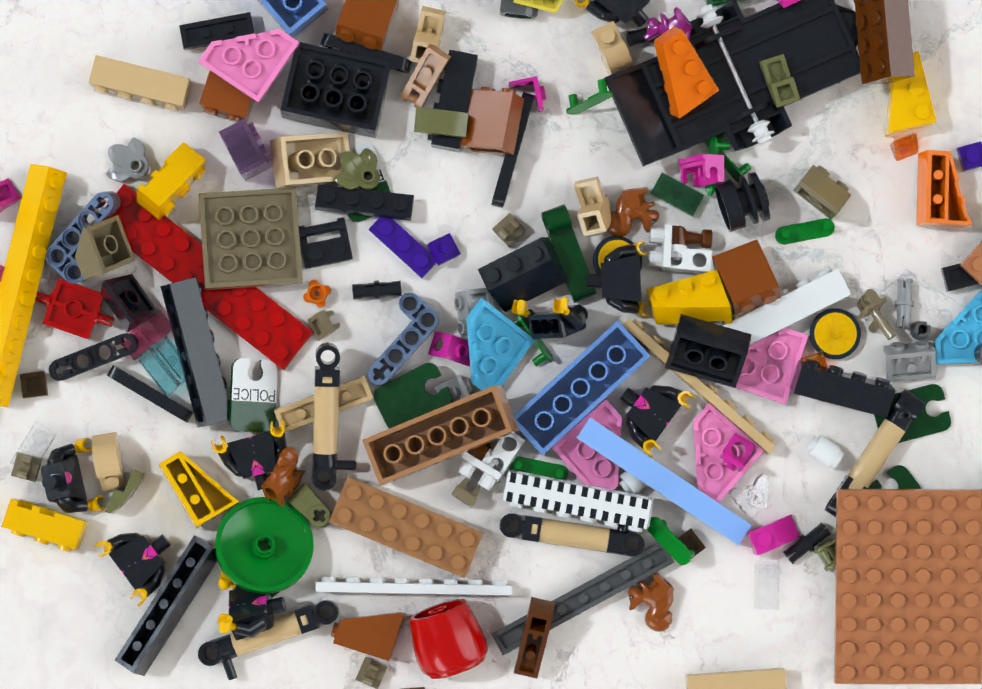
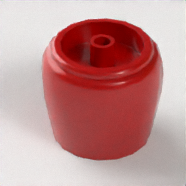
[409,599,488,679]

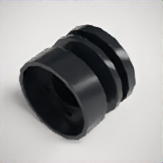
[715,172,770,232]

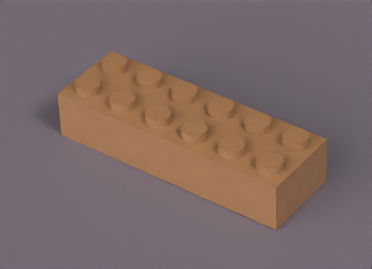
[362,385,519,485]
[329,477,483,578]

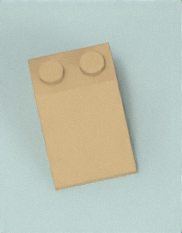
[270,132,350,188]

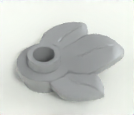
[106,137,149,182]

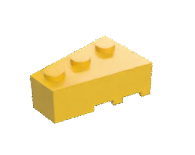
[885,51,936,137]
[137,142,206,220]
[647,270,732,324]
[159,451,239,529]
[1,499,88,553]

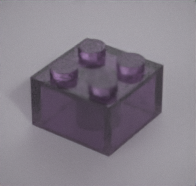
[219,118,272,181]

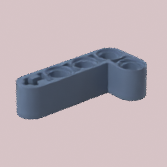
[46,191,121,284]
[368,292,439,386]

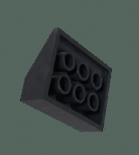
[280,42,391,138]

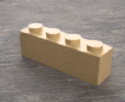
[88,55,192,112]
[685,668,787,689]

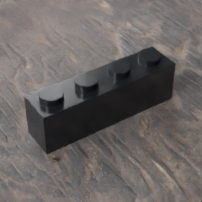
[427,50,478,153]
[790,359,896,418]

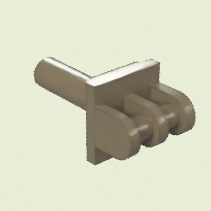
[857,289,896,340]

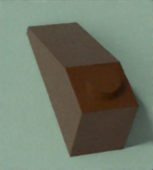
[513,597,555,679]

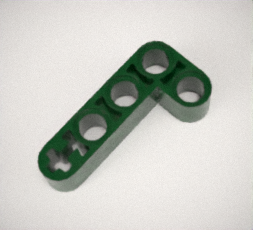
[541,204,597,303]

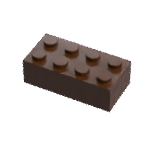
[854,0,915,84]

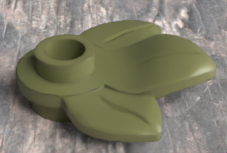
[334,148,380,190]

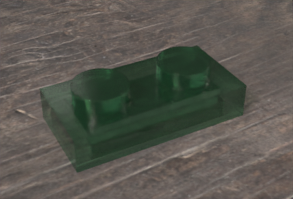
[650,173,704,217]

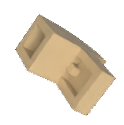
[410,6,446,63]
[591,21,633,75]
[574,176,611,236]
[92,432,127,491]

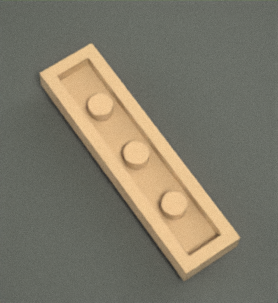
[274,375,374,433]

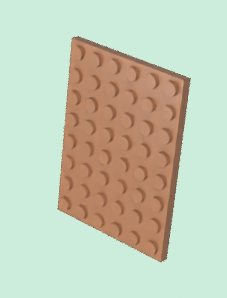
[834,489,982,684]

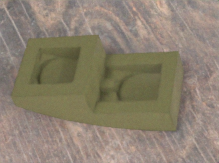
[759,54,800,108]
[414,108,468,138]
[105,470,145,513]

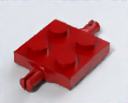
[35,278,114,340]

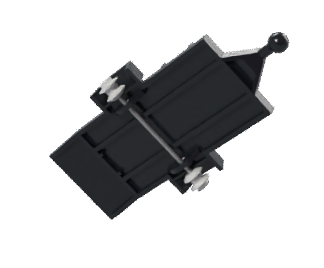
[604,0,860,167]

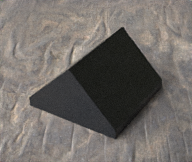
[100,274,159,333]

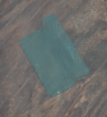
[138,336,185,396]

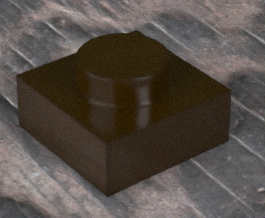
[20,371,48,399]
[678,528,706,559]

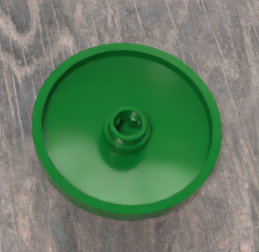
[215,497,314,594]

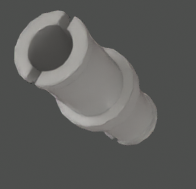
[894,278,914,329]

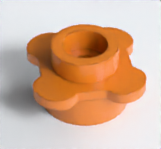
[303,280,331,308]

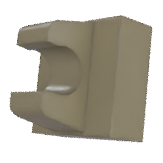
[492,213,526,247]
[308,310,340,341]
[11,452,43,482]
[451,478,481,508]
[355,657,388,689]

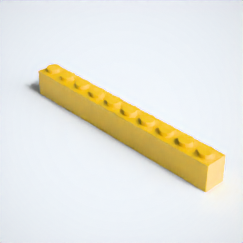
[0,164,67,408]

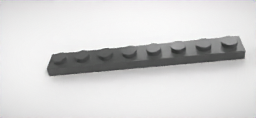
[491,543,674,655]

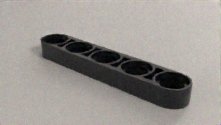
[491,92,535,208]

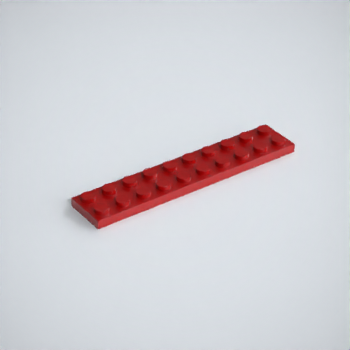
[94,184,314,370]

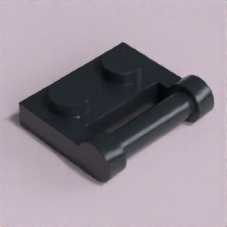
[299,217,353,269]

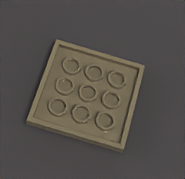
[199,187,303,290]

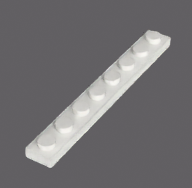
[316,577,512,595]

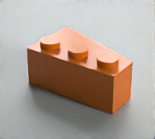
[654,27,719,118]
[916,150,972,228]

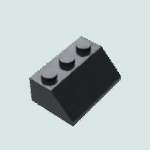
[478,237,569,312]
[665,314,752,388]

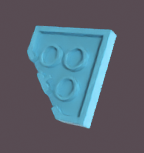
[934,290,982,364]
[466,298,535,391]

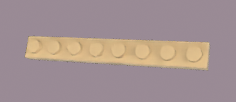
[623,319,776,455]

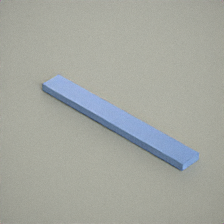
[576,417,752,546]

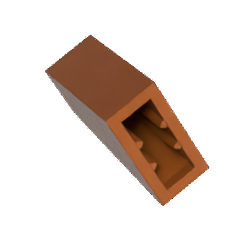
[331,612,405,661]

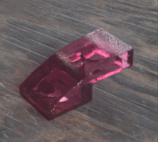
[121,310,172,360]

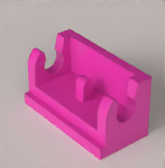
[678,154,724,187]

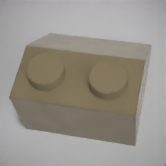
[793,165,851,220]
[75,215,135,280]

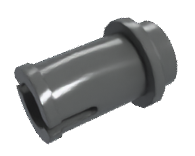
[910,321,931,340]

